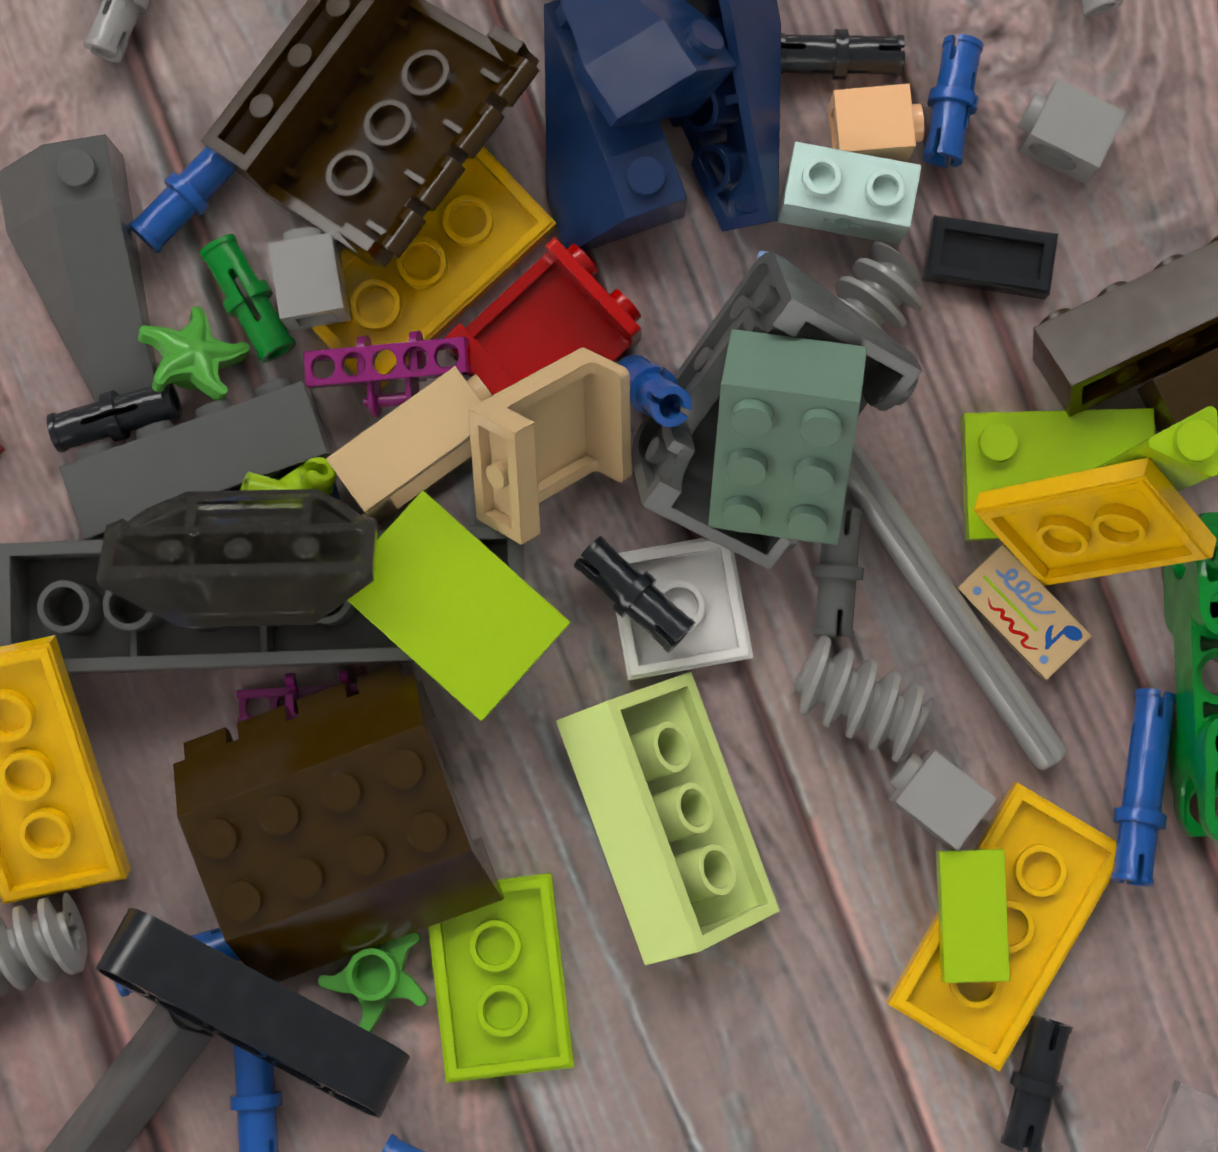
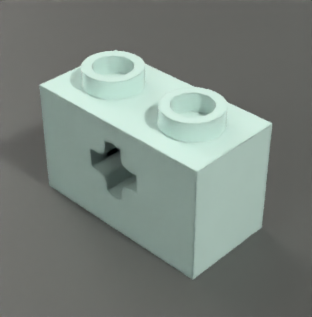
[778,142,922,245]

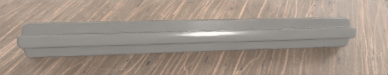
[846,443,1067,770]

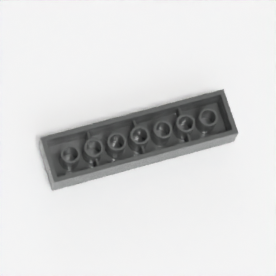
[0,526,525,675]

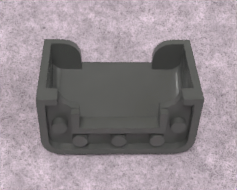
[631,252,922,570]

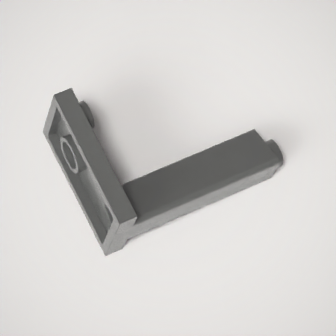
[44,1005,214,1152]

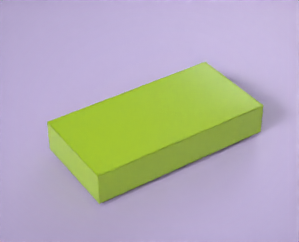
[936,848,1010,983]

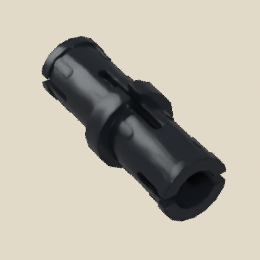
[781,29,905,80]
[46,383,182,453]
[573,536,696,653]
[1000,1015,1073,1152]

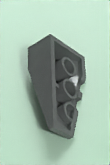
[0,134,157,402]

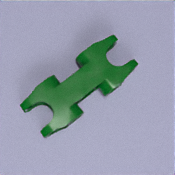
[1163,512,1218,841]

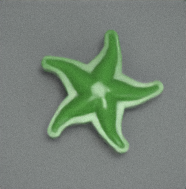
[138,306,250,401]
[318,932,429,1032]

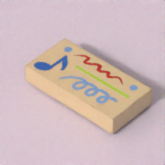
[957,544,1092,680]

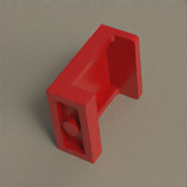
[444,237,642,395]

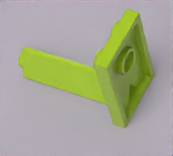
[960,406,1218,541]

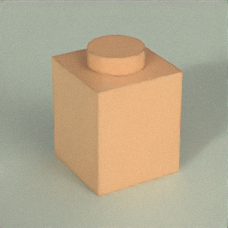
[827,83,924,162]

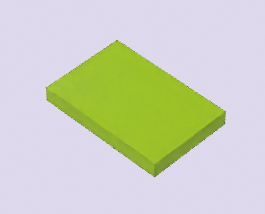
[334,490,571,722]
[428,872,575,1083]

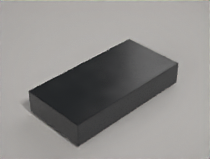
[922,215,1058,300]

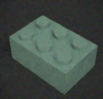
[708,329,867,545]

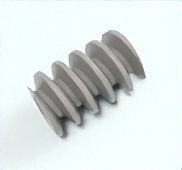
[835,242,925,331]
[789,635,933,763]
[0,892,88,997]

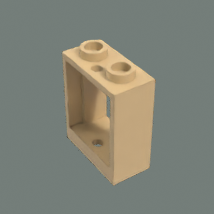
[326,366,492,525]

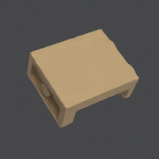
[468,347,632,545]

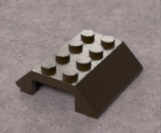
[201,0,540,268]
[173,662,504,982]

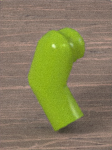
[239,457,337,517]

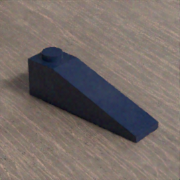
[544,0,687,252]
[555,0,738,127]
[669,0,781,232]

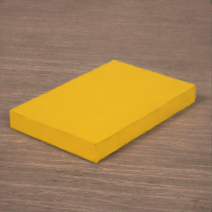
[973,457,1217,586]

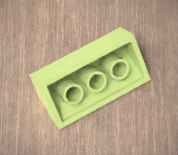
[556,672,780,965]

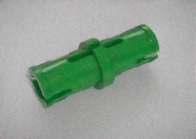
[199,234,296,363]

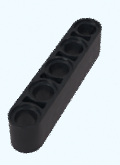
[96,908,410,1118]

